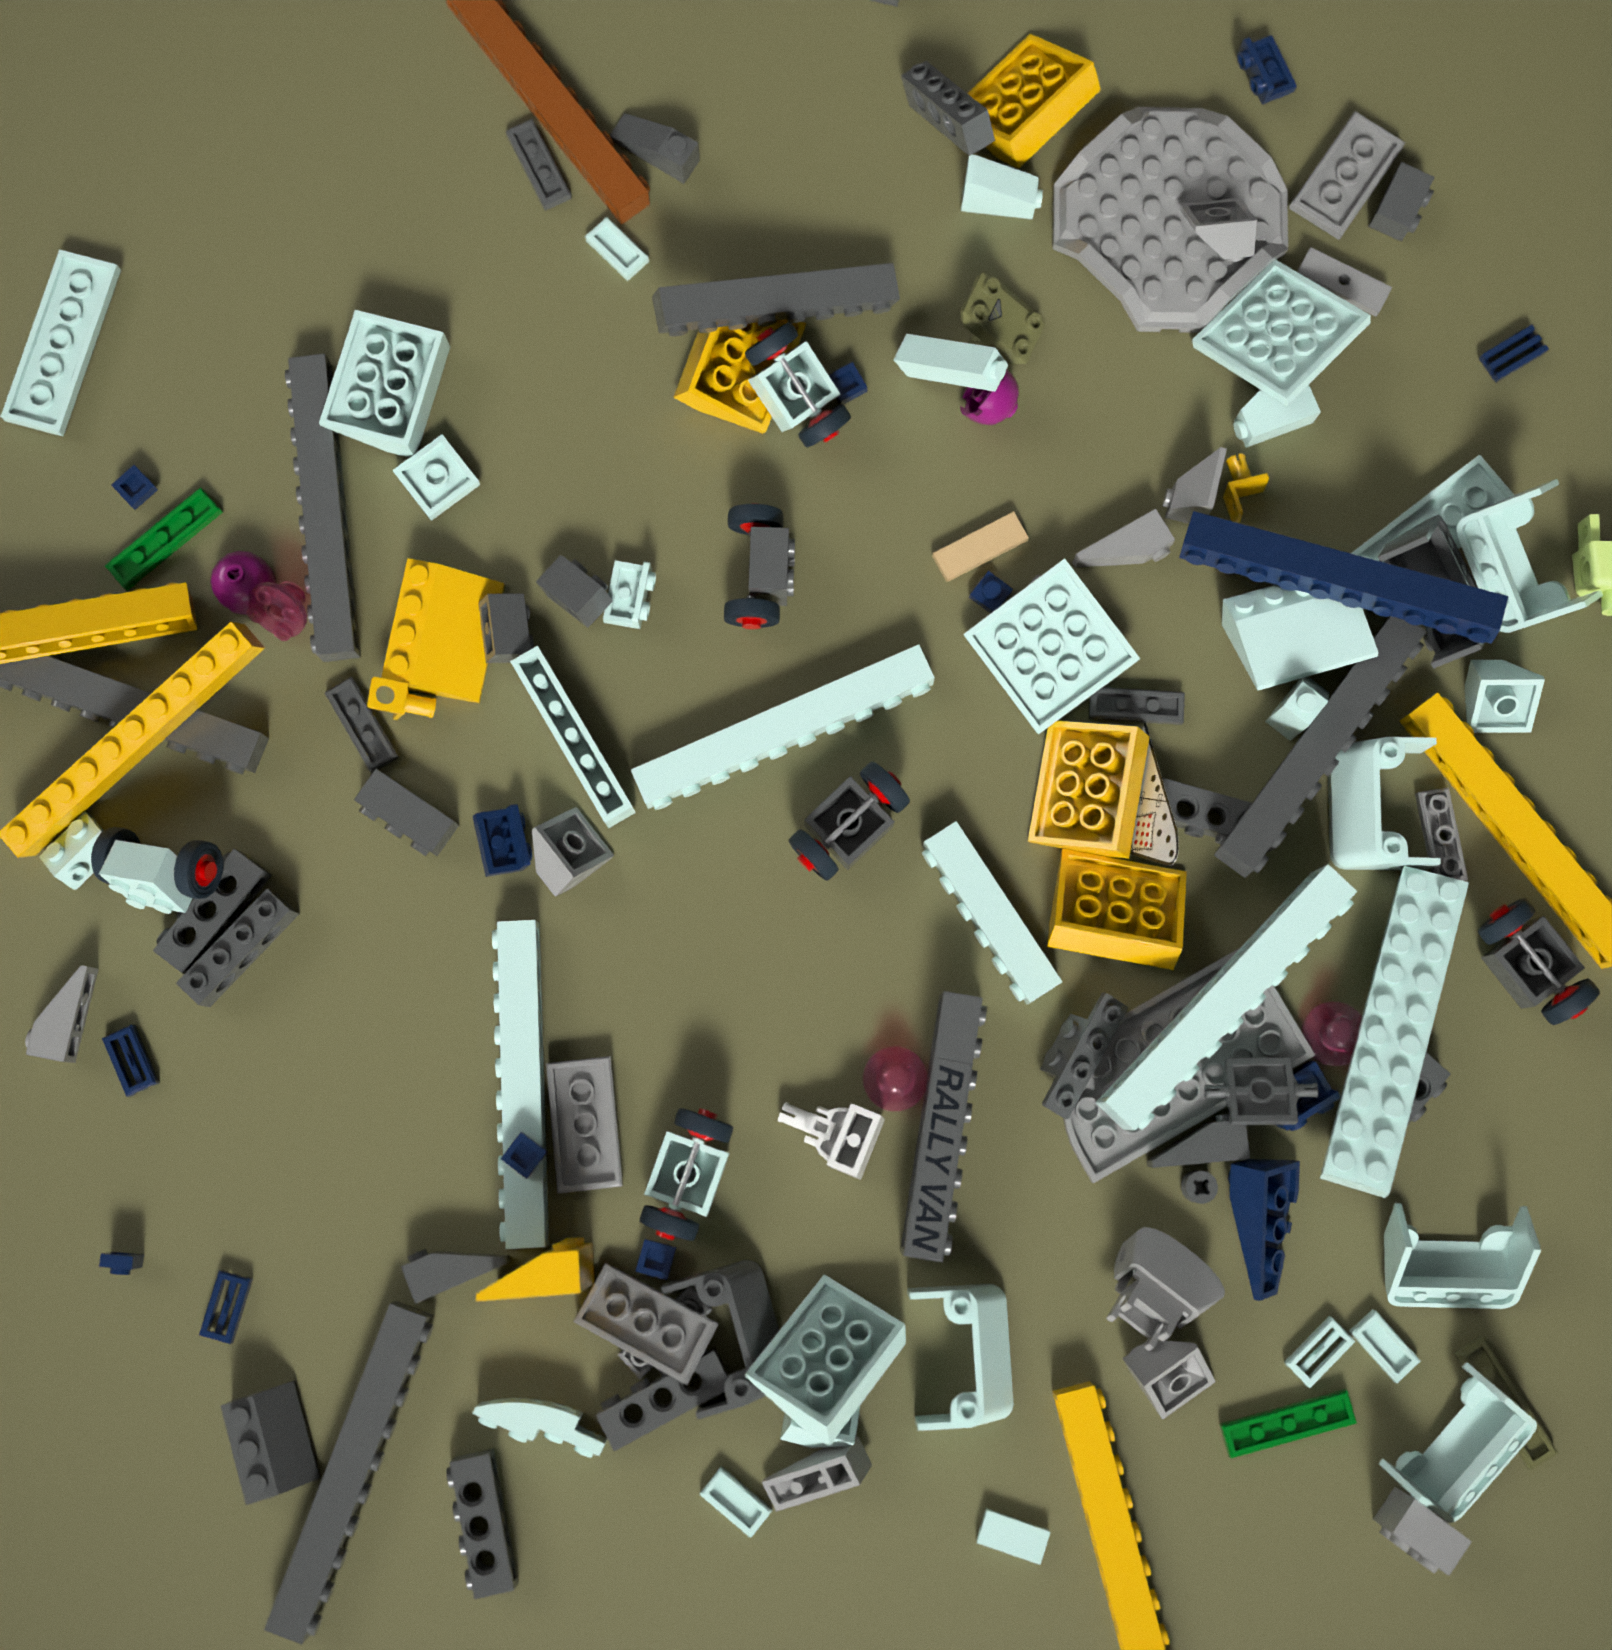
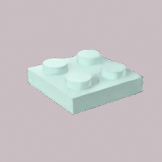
[393,434,481,521]

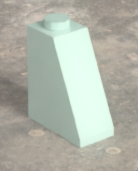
[961,155,1043,219]
[1234,385,1321,448]
[1265,676,1329,741]

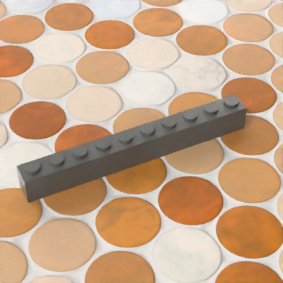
[285,354,361,662]
[1214,616,1427,878]
[0,656,269,775]
[264,1301,434,1645]

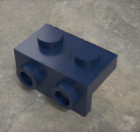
[1237,35,1297,105]
[472,804,532,877]
[1276,1060,1341,1131]

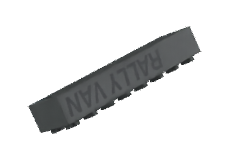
[900,991,987,1262]

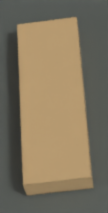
[932,512,1029,582]

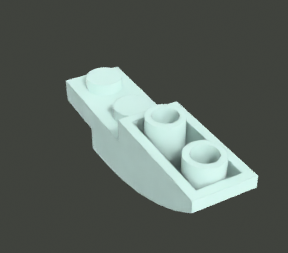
[472,1398,607,1458]

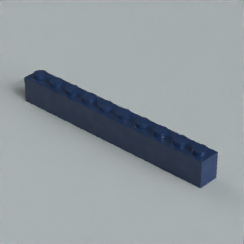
[1179,511,1509,644]

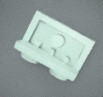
[603,560,656,629]
[39,812,104,890]

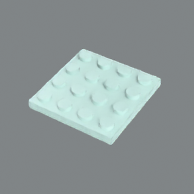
[1192,260,1370,406]
[963,558,1140,735]

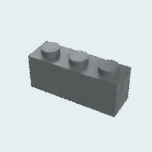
[354,769,459,856]

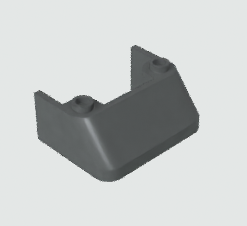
[1378,515,1484,669]
[661,1259,779,1420]

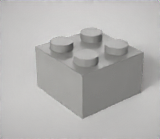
[1373,1487,1472,1576]

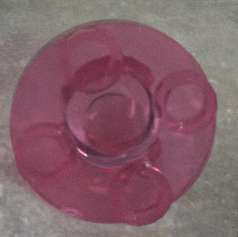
[246,581,307,641]
[1302,1002,1362,1066]
[863,1047,927,1111]

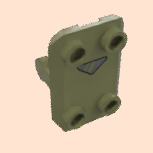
[960,272,1045,364]

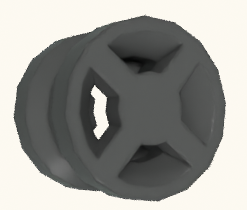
[1181,1170,1218,1204]

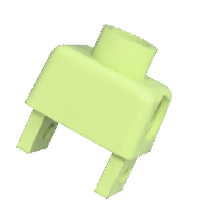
[1572,514,1612,616]

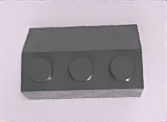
[220,1380,321,1505]

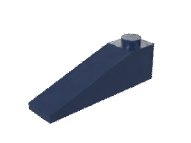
[1228,1159,1300,1301]

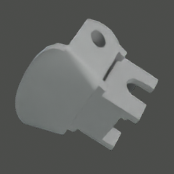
[1106,1227,1225,1351]

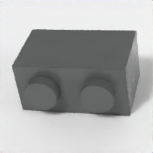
[1369,162,1435,241]
[536,555,613,628]
[478,594,534,663]

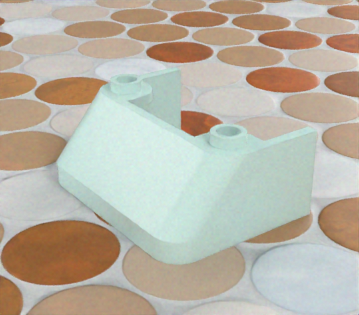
[1456,479,1603,633]
[1328,737,1440,871]
[1384,1203,1541,1309]
[907,1284,1013,1431]
[1379,1362,1537,1523]

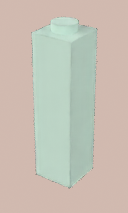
[894,334,1008,392]

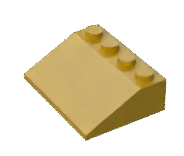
[967,34,1101,169]
[673,319,806,434]
[381,558,505,703]
[1028,721,1150,859]
[1047,848,1187,970]
[476,1237,595,1301]

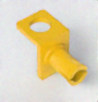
[1223,453,1269,523]
[367,677,436,720]

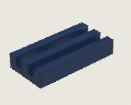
[1478,325,1549,383]
[102,1025,160,1097]
[199,1270,253,1344]

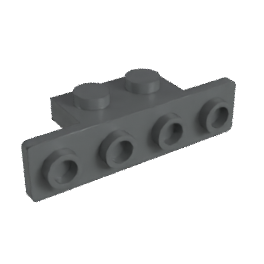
[1040,992,1128,1119]

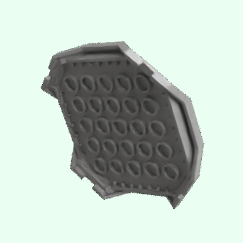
[1053,107,1288,333]

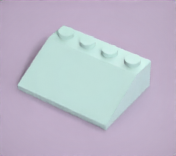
[319,310,450,458]
[1222,585,1378,691]
[745,1274,906,1446]

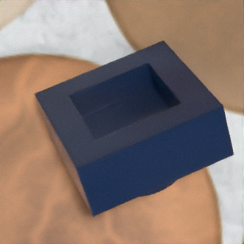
[828,362,868,405]
[111,465,158,510]
[969,571,1013,614]
[501,1132,548,1179]
[636,1238,677,1280]
[99,1251,144,1275]

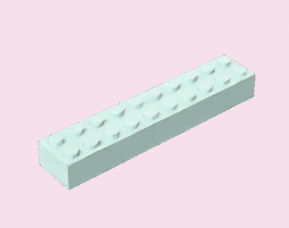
[1095,864,1357,1130]
[1319,866,1469,1198]

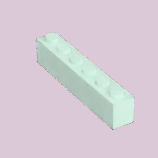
[510,646,636,829]
[922,821,1062,1004]

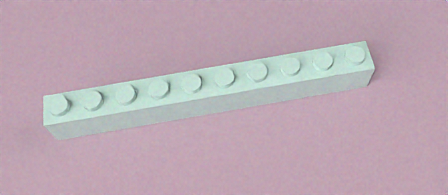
[631,644,935,810]
[492,920,549,1249]

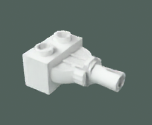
[778,1102,885,1180]

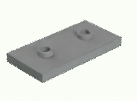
[1289,111,1405,240]
[546,1056,623,1193]
[573,1262,719,1384]

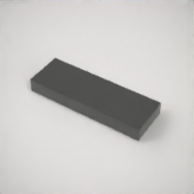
[505,119,572,211]
[324,677,399,773]
[1088,687,1185,725]

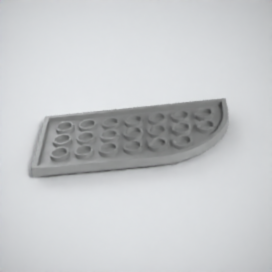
[1063,947,1315,1183]

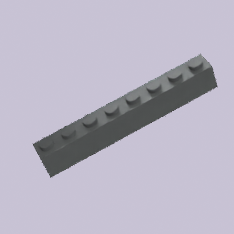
[652,263,900,337]

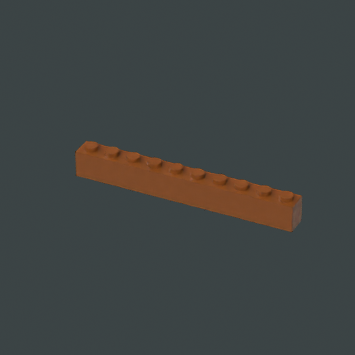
[445,0,650,225]

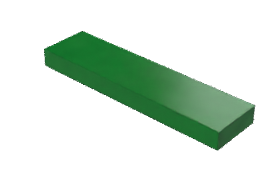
[105,487,223,591]
[1219,1389,1357,1459]

